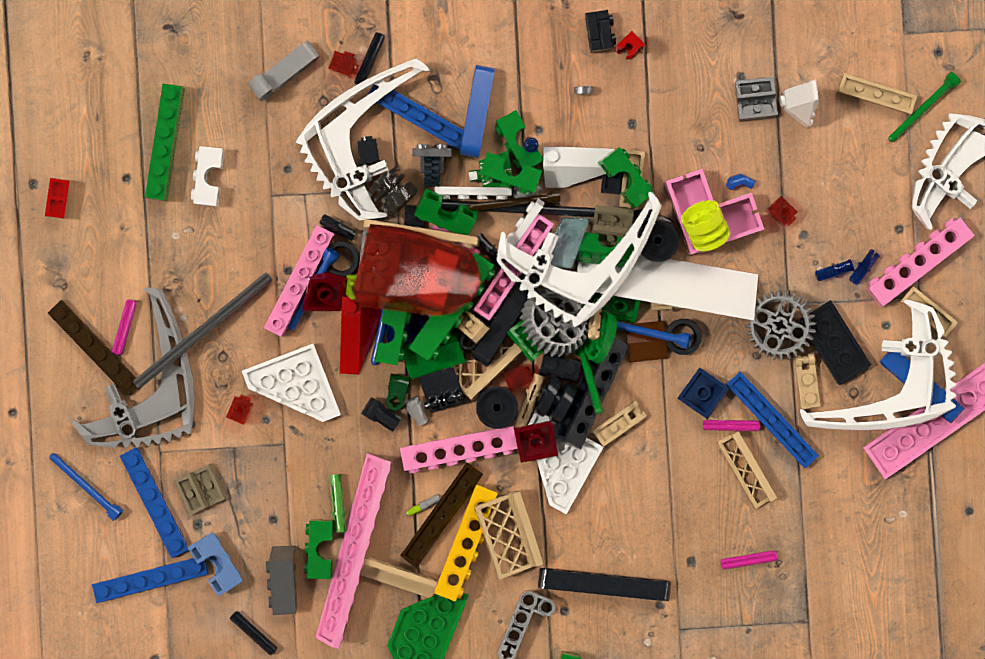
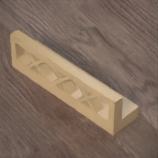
[717,431,777,509]
[360,556,438,598]

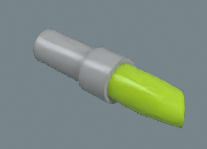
[406,494,440,516]

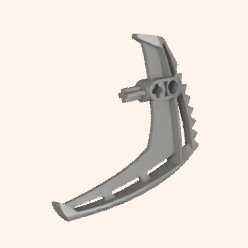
[72,288,195,448]

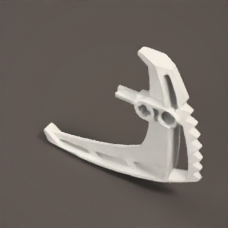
[296,59,430,221]
[912,114,985,230]
[497,192,661,327]
[800,300,957,431]

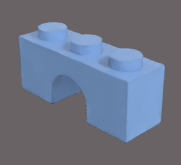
[188,532,243,596]

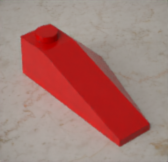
[340,297,382,375]

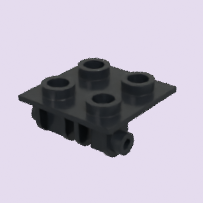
[418,366,466,413]

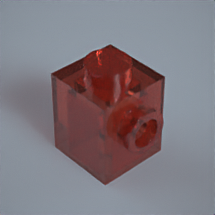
[328,51,359,79]
[766,196,798,226]
[226,394,254,425]

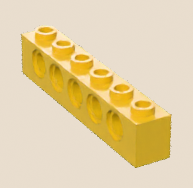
[434,485,498,602]

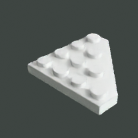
[242,343,341,422]
[528,413,603,514]

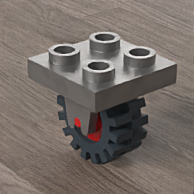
[412,144,452,187]

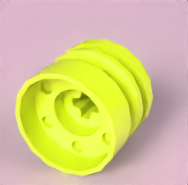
[681,200,731,251]

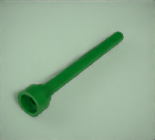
[888,72,961,142]
[575,343,603,414]

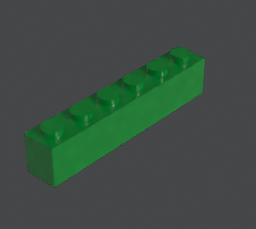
[145,83,185,202]
[409,252,495,363]

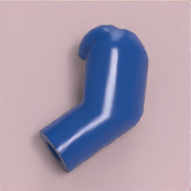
[726,174,755,190]

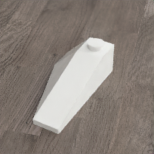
[780,80,818,128]
[543,147,614,188]

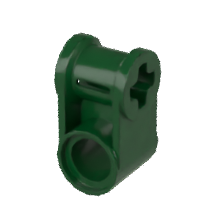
[387,373,410,411]

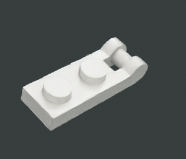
[506,199,544,247]

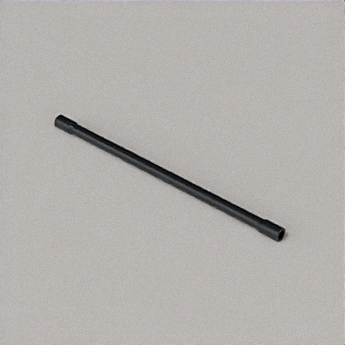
[440,199,653,220]

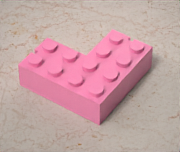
[664,169,764,255]

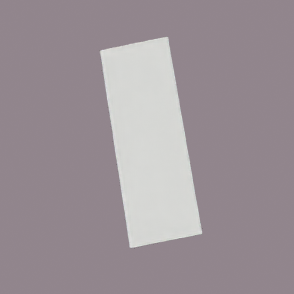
[577,254,758,320]

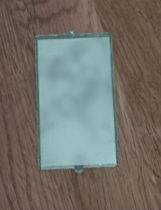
[544,216,589,268]

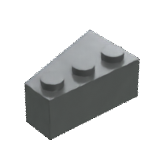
[266,546,297,615]

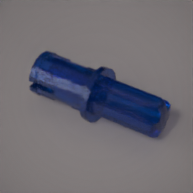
[523,137,539,153]
[849,249,880,285]
[815,259,854,281]

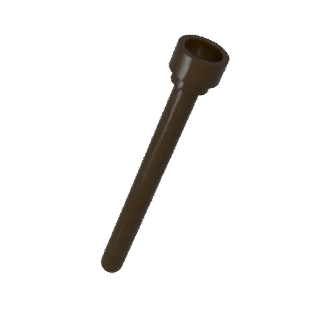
[468,190,560,211]

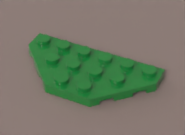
[387,592,469,659]

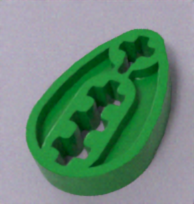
[583,310,617,364]

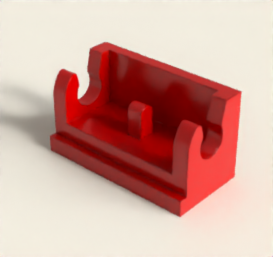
[615,31,645,60]
[45,178,70,219]

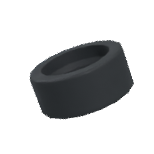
[323,241,360,277]
[665,319,702,355]

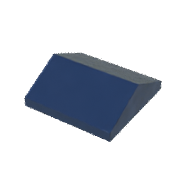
[677,367,730,420]

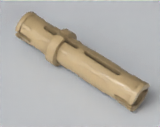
[514,373,546,428]

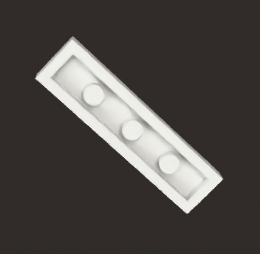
[435,187,512,200]

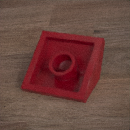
[302,272,347,311]
[514,420,558,463]

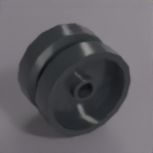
[637,215,679,262]
[534,375,577,424]
[476,386,518,429]

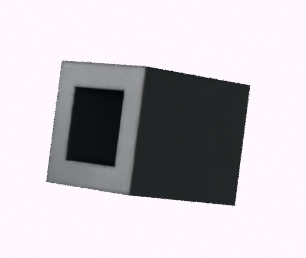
[357,136,380,166]

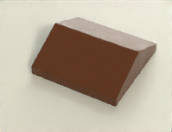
[626,321,668,363]

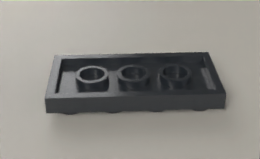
[798,300,871,385]

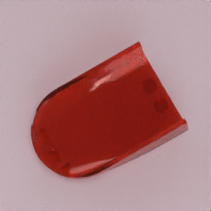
[353,224,481,315]

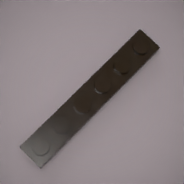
[48,300,137,396]
[400,462,483,568]

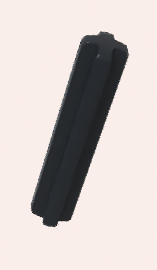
[354,32,385,85]
[230,611,277,655]

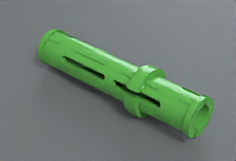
[329,474,347,533]

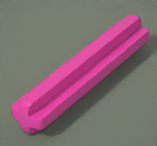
[112,299,137,355]
[703,420,760,431]
[721,550,778,570]

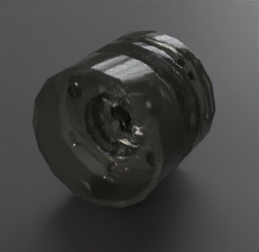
[367,166,419,218]

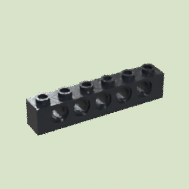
[554,337,629,450]

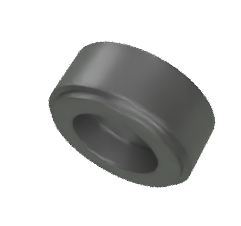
[574,86,593,94]

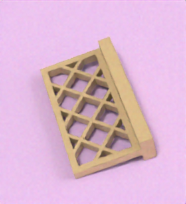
[456,315,524,401]
[474,490,543,579]

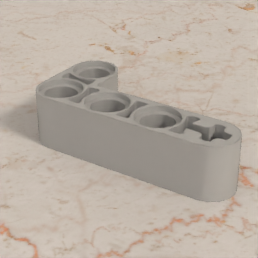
[248,41,320,102]
[498,590,555,659]

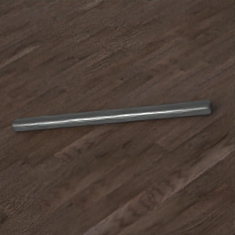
[133,273,272,389]

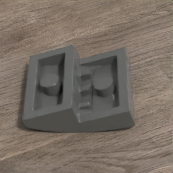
[735,77,778,122]

